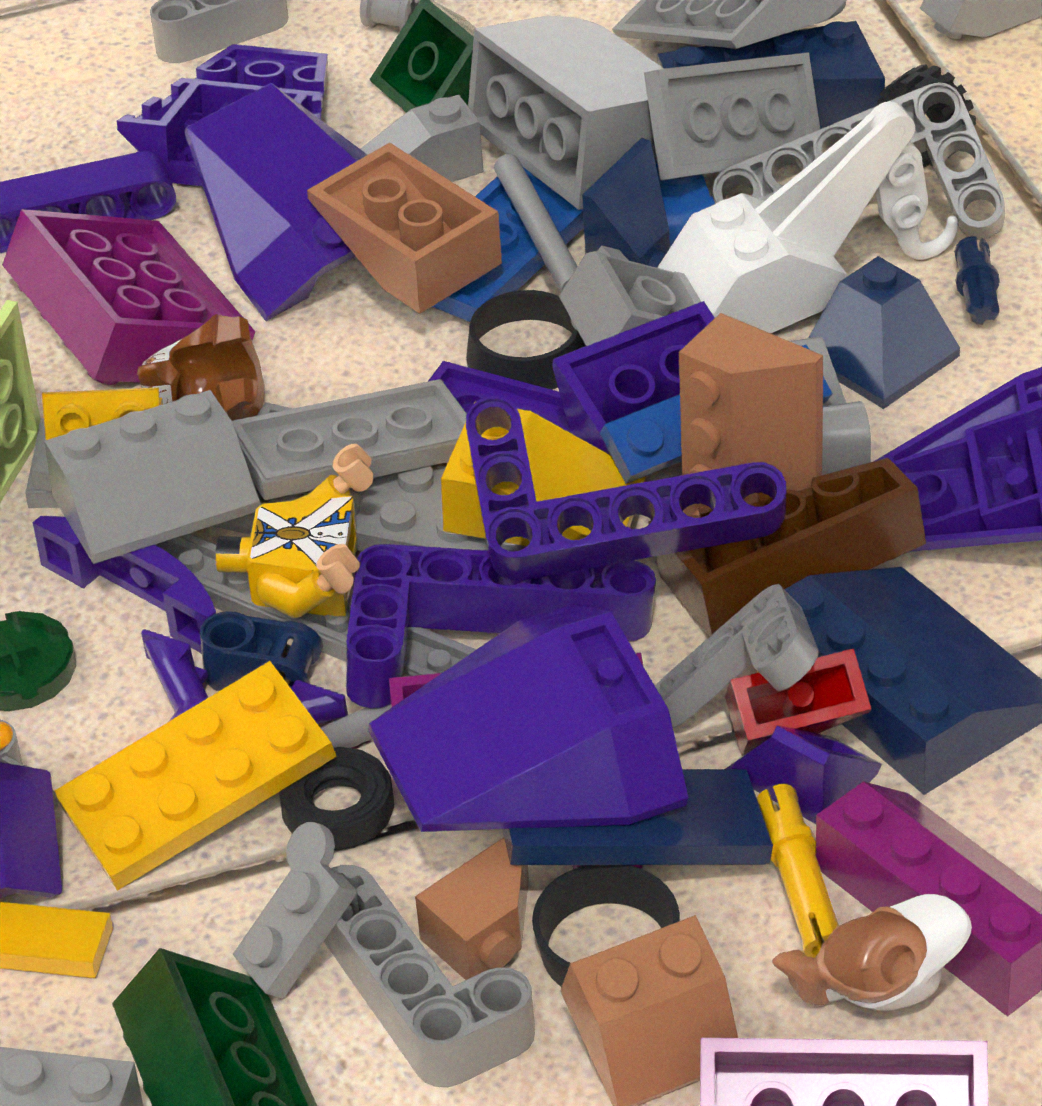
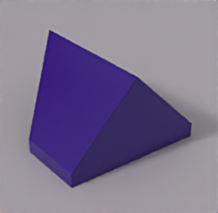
[725,725,882,824]

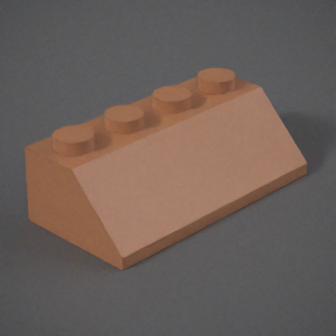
[679,313,823,518]

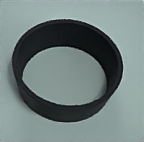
[466,290,586,390]
[532,865,680,987]

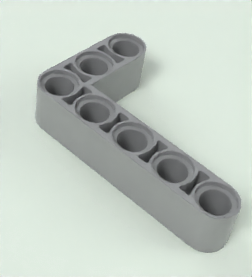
[150,0,289,63]
[713,82,1005,240]

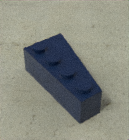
[657,21,885,129]

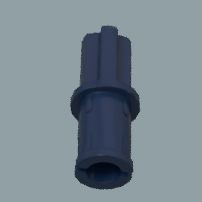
[954,236,1000,325]

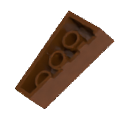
[648,458,926,636]

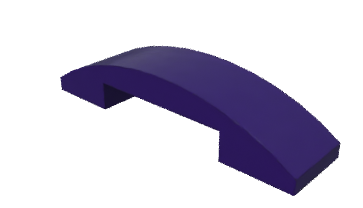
[32,516,216,654]

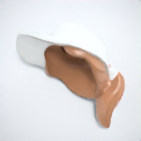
[772,894,972,1011]

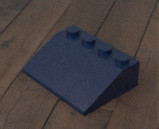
[784,567,1042,795]

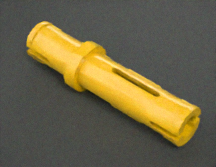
[757,784,839,958]

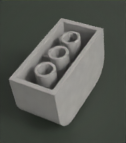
[468,16,664,210]

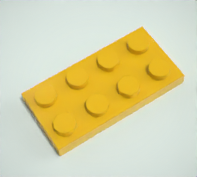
[54,661,337,891]

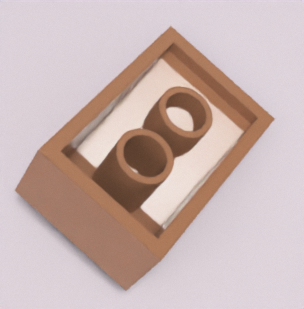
[307,142,502,314]

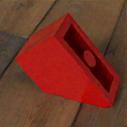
[725,649,871,756]

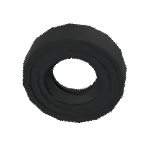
[279,747,394,850]

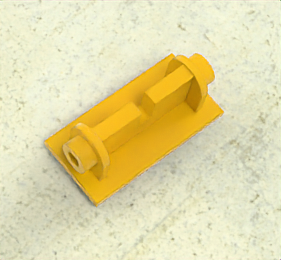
[42,387,163,440]

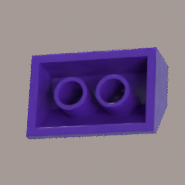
[552,301,715,455]

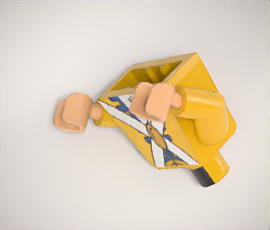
[216,444,373,618]

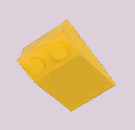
[441,402,646,546]

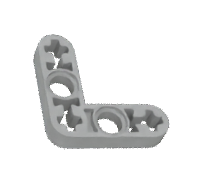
[655,584,818,728]

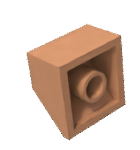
[560,915,738,1106]

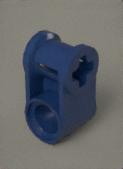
[200,611,323,691]

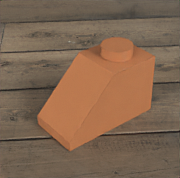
[415,837,529,980]

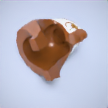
[137,314,265,421]

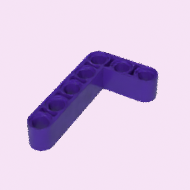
[0,151,176,253]
[466,396,786,581]
[346,544,656,708]

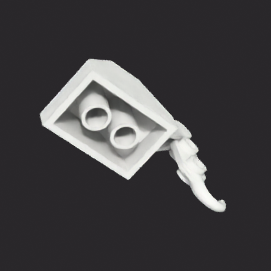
[657,101,958,333]

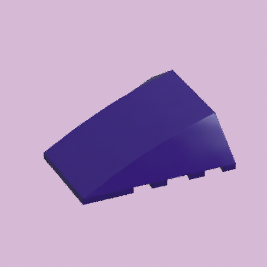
[117,44,328,186]

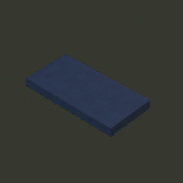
[502,769,773,865]

